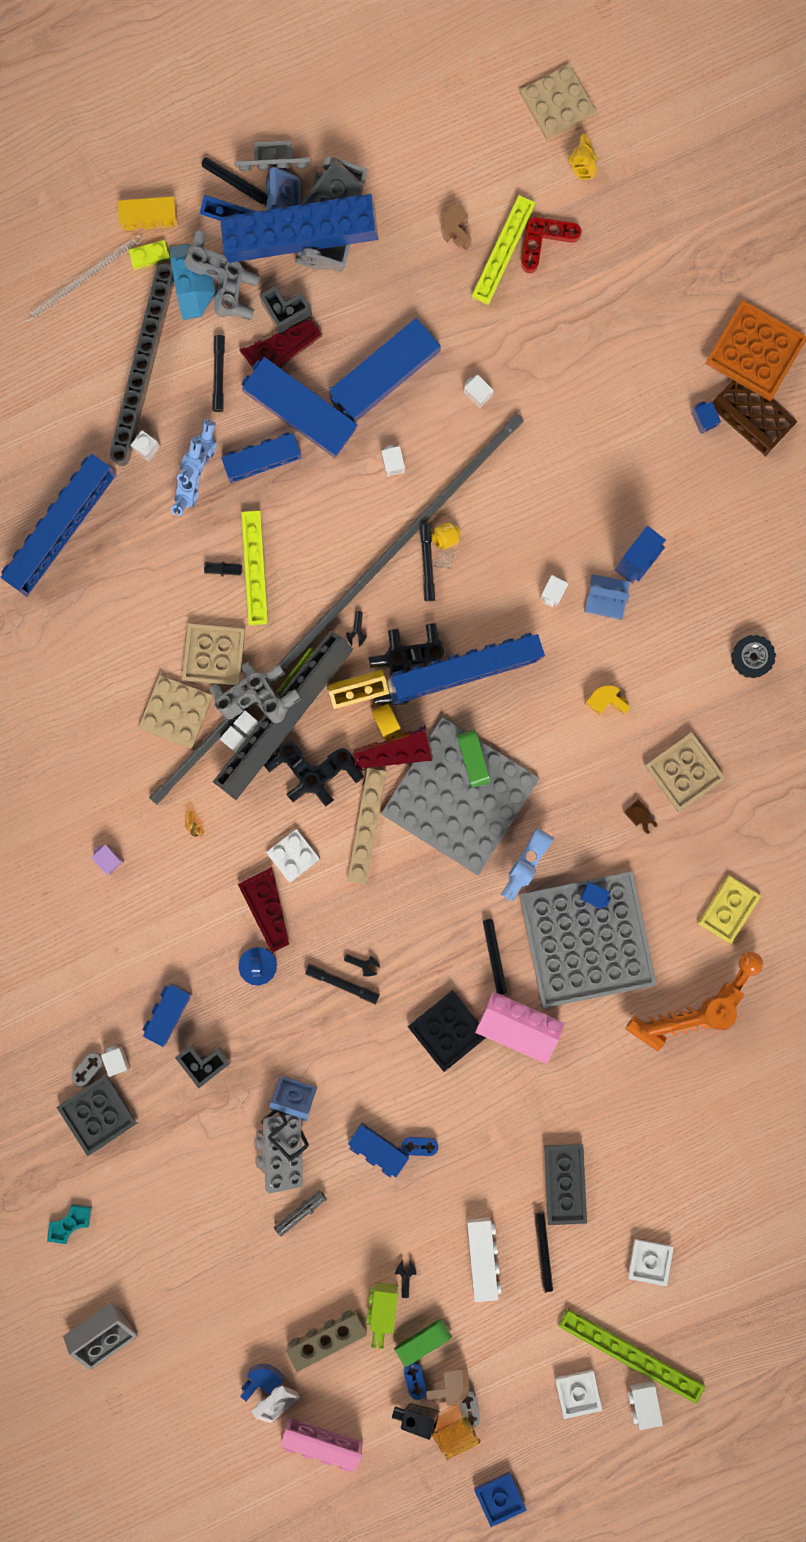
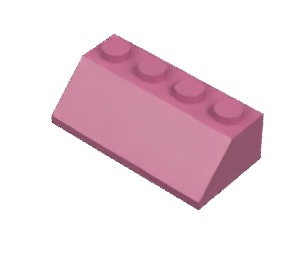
[475,991,565,1064]
[280,1417,363,1471]

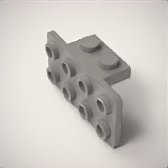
[234,141,311,171]
[254,1114,303,1193]

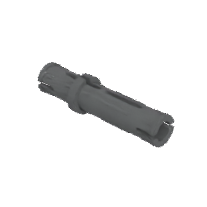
[274,1190,327,1237]

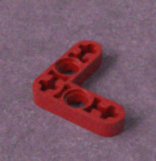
[522,217,582,273]

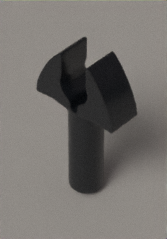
[346,611,367,648]
[344,954,380,977]
[395,1260,417,1299]

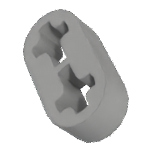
[72,1053,103,1086]
[459,1389,480,1428]

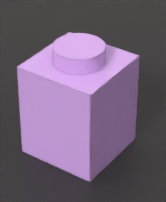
[91,845,123,875]

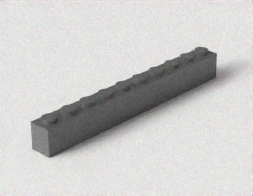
[213,631,354,800]

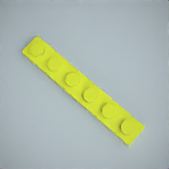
[472,195,536,305]
[241,511,268,626]

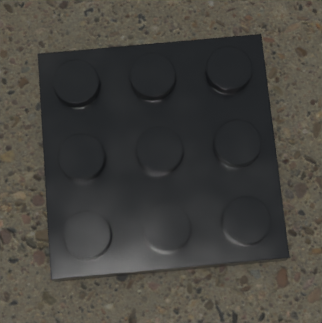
[407,990,486,1072]

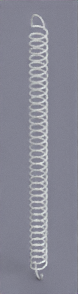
[25,236,142,321]

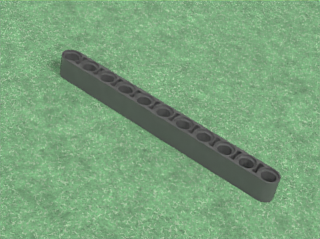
[110,264,174,466]

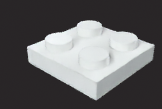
[266,829,320,883]
[627,1238,674,1286]
[555,1369,602,1419]
[252,1386,301,1423]

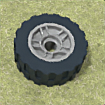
[731,635,776,678]

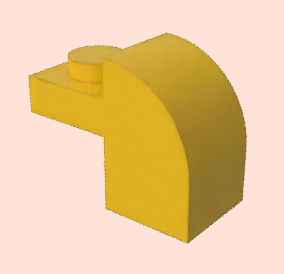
[585,685,631,715]
[371,704,403,741]

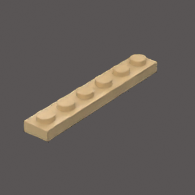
[347,768,386,885]

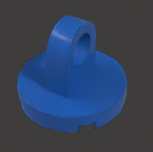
[238,947,277,986]

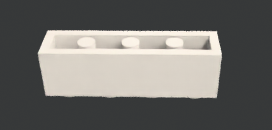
[467,1217,501,1302]

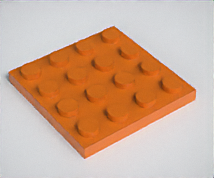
[705,300,806,401]

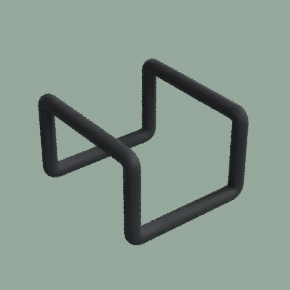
[261,1109,309,1161]

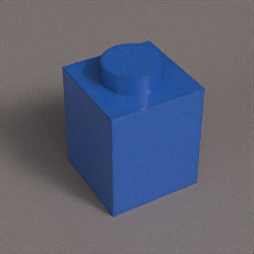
[691,401,721,434]
[579,882,611,909]

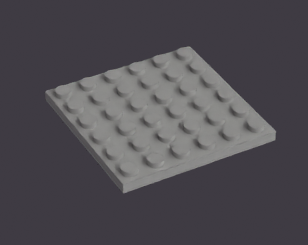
[381,717,539,875]
[519,871,657,1008]

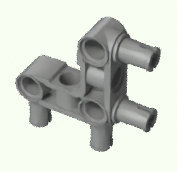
[184,230,260,320]
[210,662,301,723]

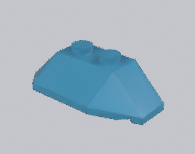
[170,244,216,320]

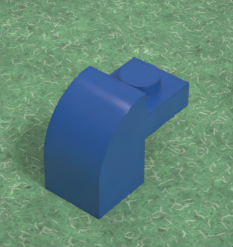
[240,1364,285,1402]

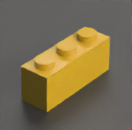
[118,196,178,231]
[327,669,389,709]

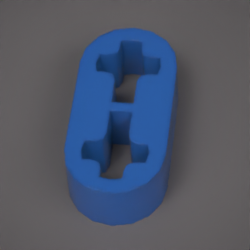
[401,1136,438,1156]
[404,1361,426,1400]

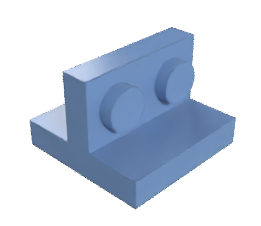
[266,167,301,210]
[585,574,630,620]
[269,1076,317,1122]

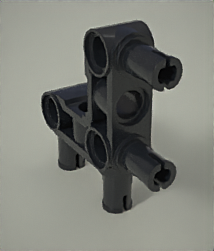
[368,623,444,706]
[264,741,365,807]

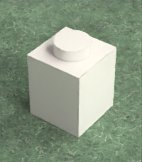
[464,374,494,408]
[131,431,160,462]
[381,445,405,477]
[540,575,569,607]
[101,1045,130,1077]

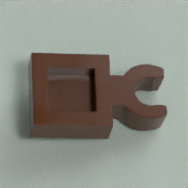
[623,799,658,834]

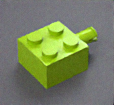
[366,1282,398,1349]

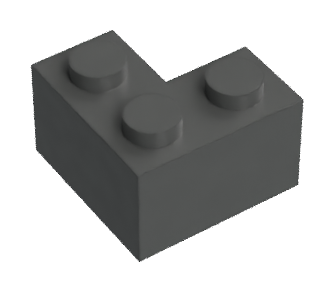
[259,286,312,334]
[175,1044,232,1088]

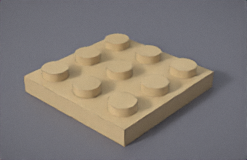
[520,64,596,141]
[182,623,246,686]
[139,675,213,749]
[645,732,726,812]

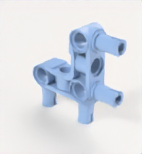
[171,419,217,516]
[500,827,554,901]

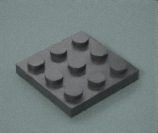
[56,1074,137,1156]

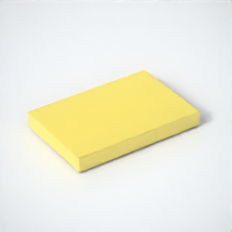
[698,875,761,944]

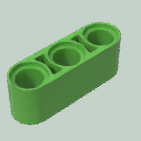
[457,729,490,788]
[394,1319,452,1367]

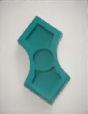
[47,1204,92,1244]

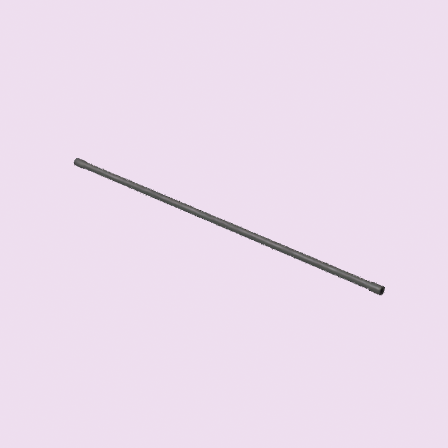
[149,413,524,805]

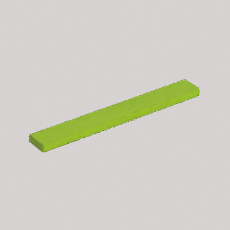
[558,1308,706,1404]

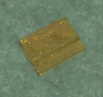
[432,1416,481,1460]

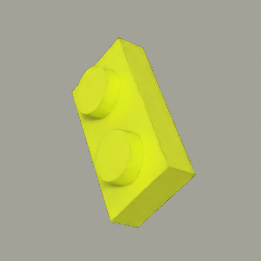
[129,240,170,270]

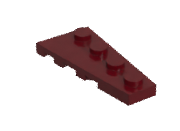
[239,319,322,368]
[353,726,433,769]
[238,867,290,953]

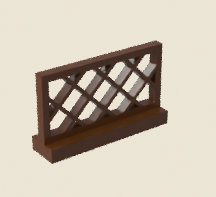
[712,380,798,457]

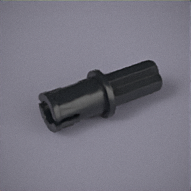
[204,561,243,576]

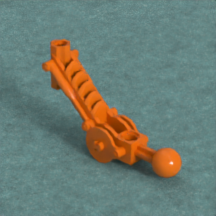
[625,952,763,1051]

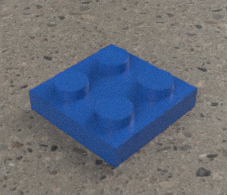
[474,1471,527,1527]

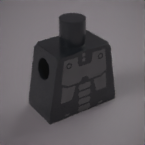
[392,1403,440,1440]

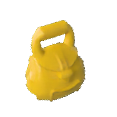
[568,133,598,180]

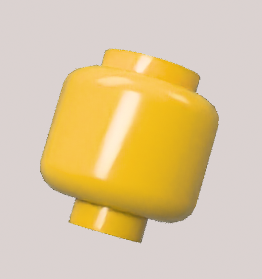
[432,522,461,550]

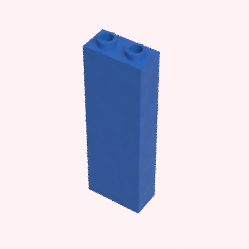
[329,318,441,422]
[241,357,358,458]

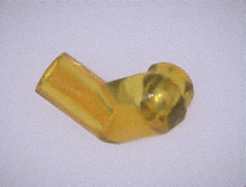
[185,811,204,837]

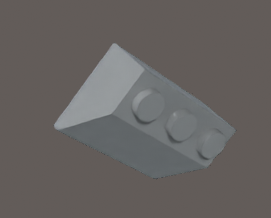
[63,1302,138,1370]

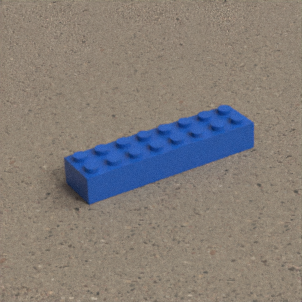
[220,194,379,263]
[0,453,117,597]
[387,633,545,705]

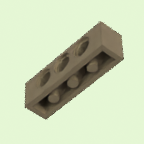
[286,1310,367,1372]

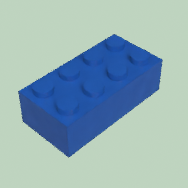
[614,525,666,584]

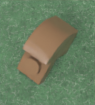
[441,202,472,250]
[427,1370,469,1406]

